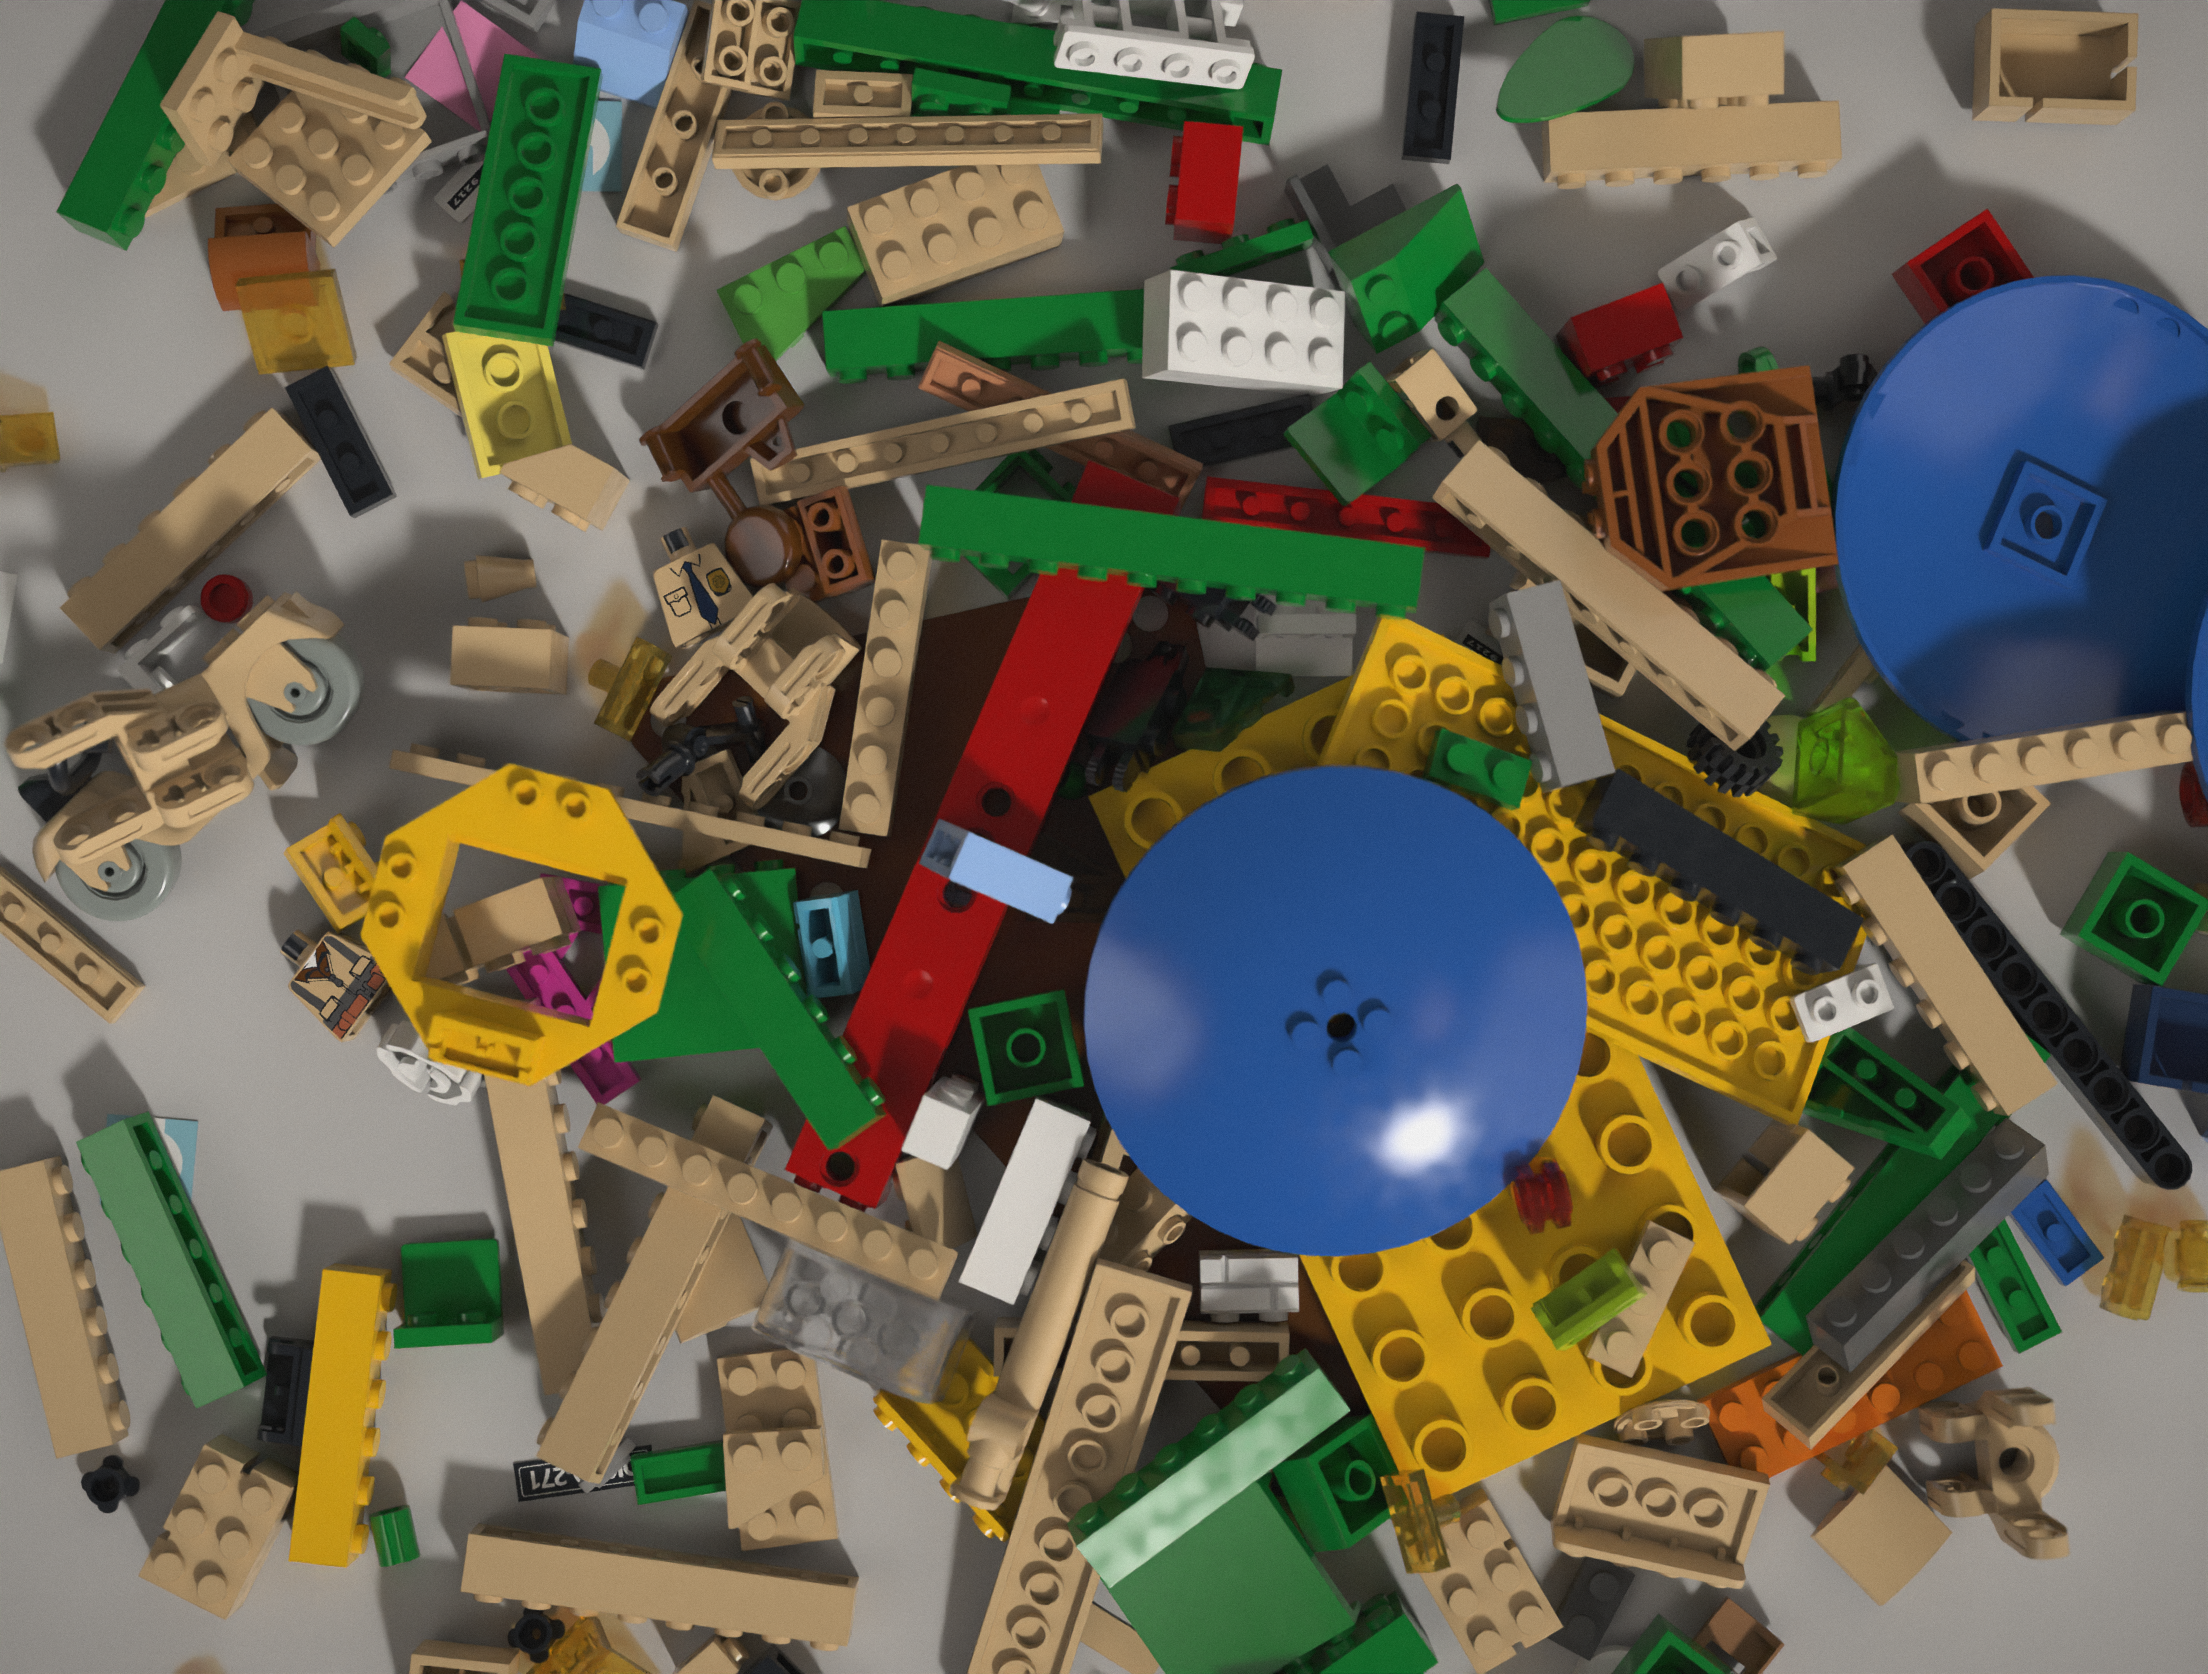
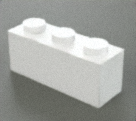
[901,1073,986,1170]

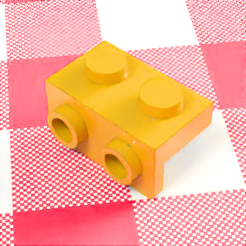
[283,813,379,934]

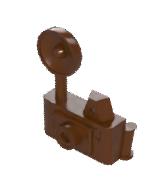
[639,338,804,587]

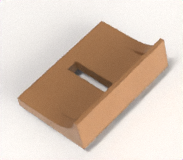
[1692,1596,1785,1674]

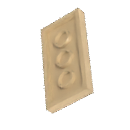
[717,1343,839,1551]

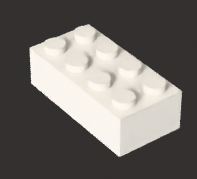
[1142,270,1345,396]
[959,1094,1096,1305]

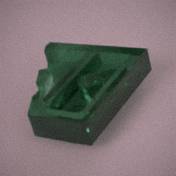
[1171,667,1295,752]

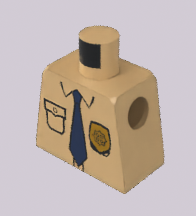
[653,527,754,650]

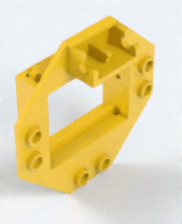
[360,764,683,1086]

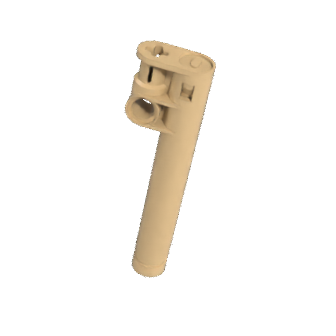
[949,1158,1129,1510]

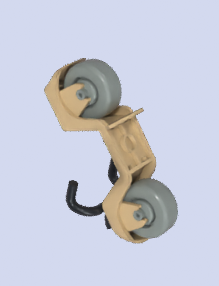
[18,591,365,921]

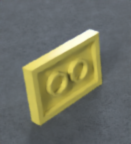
[442,332,572,479]

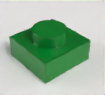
[340,16,391,78]

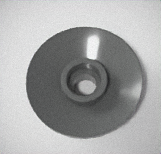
[757,746,846,837]

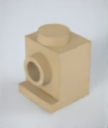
[673,1634,749,1674]

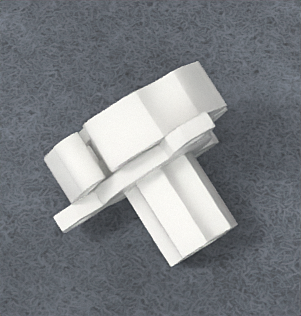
[376,1021,486,1105]

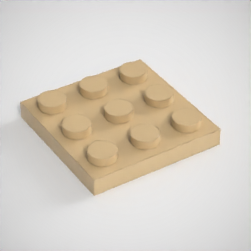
[226,55,432,248]

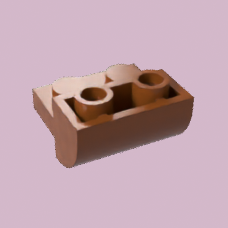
[208,204,321,311]
[782,486,876,603]

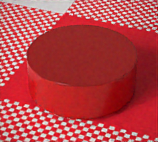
[200,574,253,624]

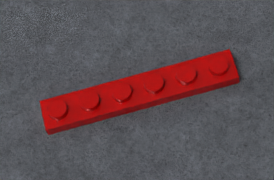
[1202,476,1491,559]

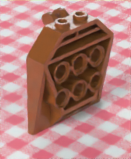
[1582,365,1839,591]

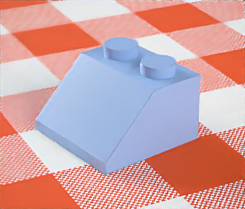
[573,0,689,109]

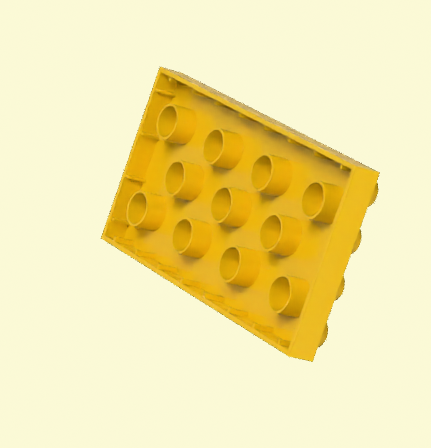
[1088,634,1772,1510]

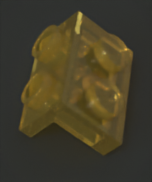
[2099,1214,2173,1321]

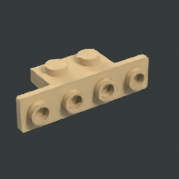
[1078,1168,1193,1312]

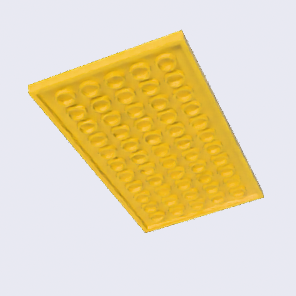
[1316,617,1867,1126]

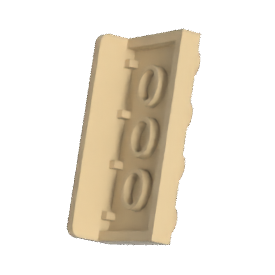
[1550,1434,1770,1589]

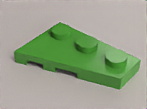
[716,226,867,361]

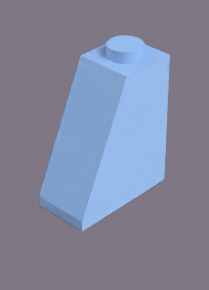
[919,819,1073,924]

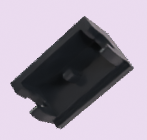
[257,1336,314,1447]

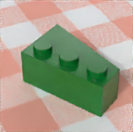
[1802,1027,1972,1160]

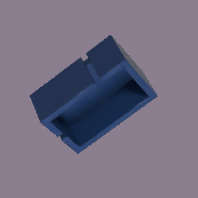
[2120,984,2208,1094]

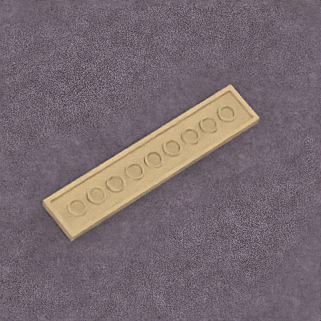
[966,1257,1192,1674]

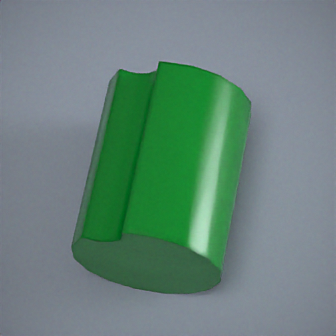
[369,1505,420,1567]

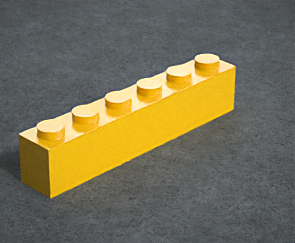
[289,1263,397,1568]

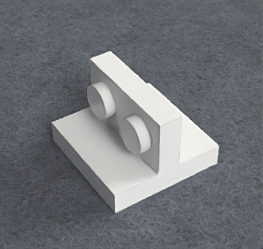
[1255,594,1356,678]

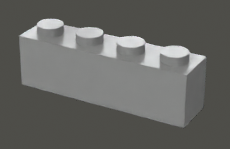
[1488,580,1615,793]

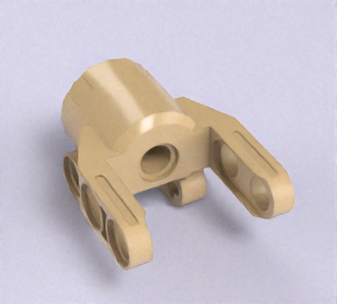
[650,583,861,811]
[5,673,254,865]
[1918,1386,2070,1560]

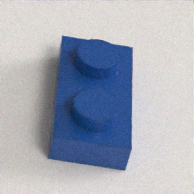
[2009,1179,2104,1287]

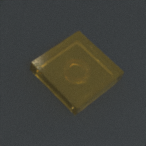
[235,269,357,375]

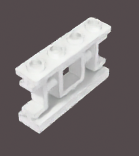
[1048,0,1255,90]

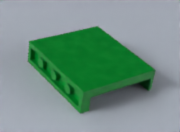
[598,859,807,1063]
[1100,1470,1362,1674]

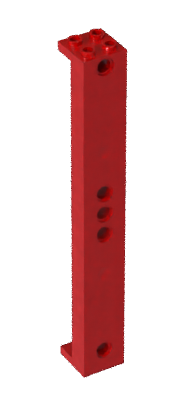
[784,460,1181,1212]

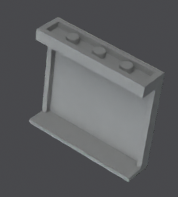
[252,0,491,195]

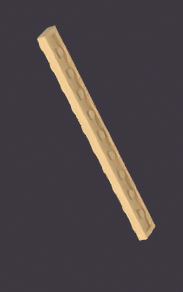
[389,743,871,868]

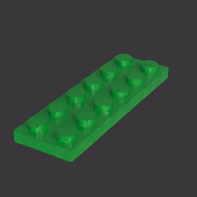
[453,53,603,346]

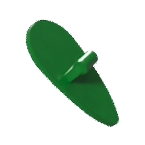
[1496,16,1635,123]

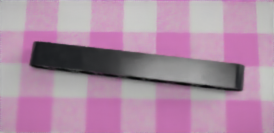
[1901,841,2193,1190]

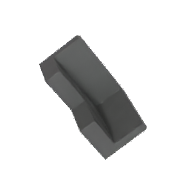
[1284,164,1407,275]

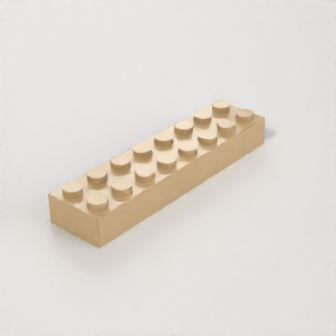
[616,0,733,252]
[1762,1260,1975,1449]

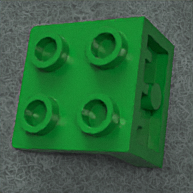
[1284,361,1432,506]
[393,1238,504,1349]

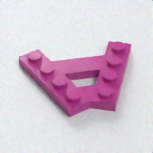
[506,873,642,1105]

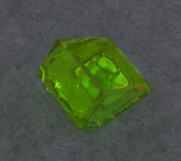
[1792,697,1900,825]

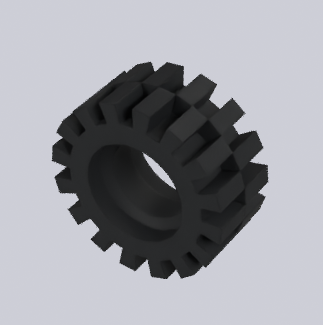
[1686,720,1784,797]

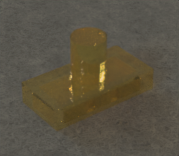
[588,637,672,742]
[1380,1469,1461,1574]

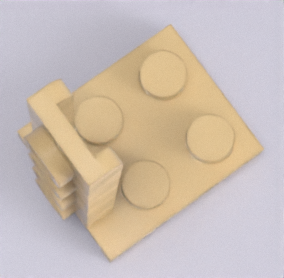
[160,11,427,168]

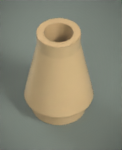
[464,555,537,603]

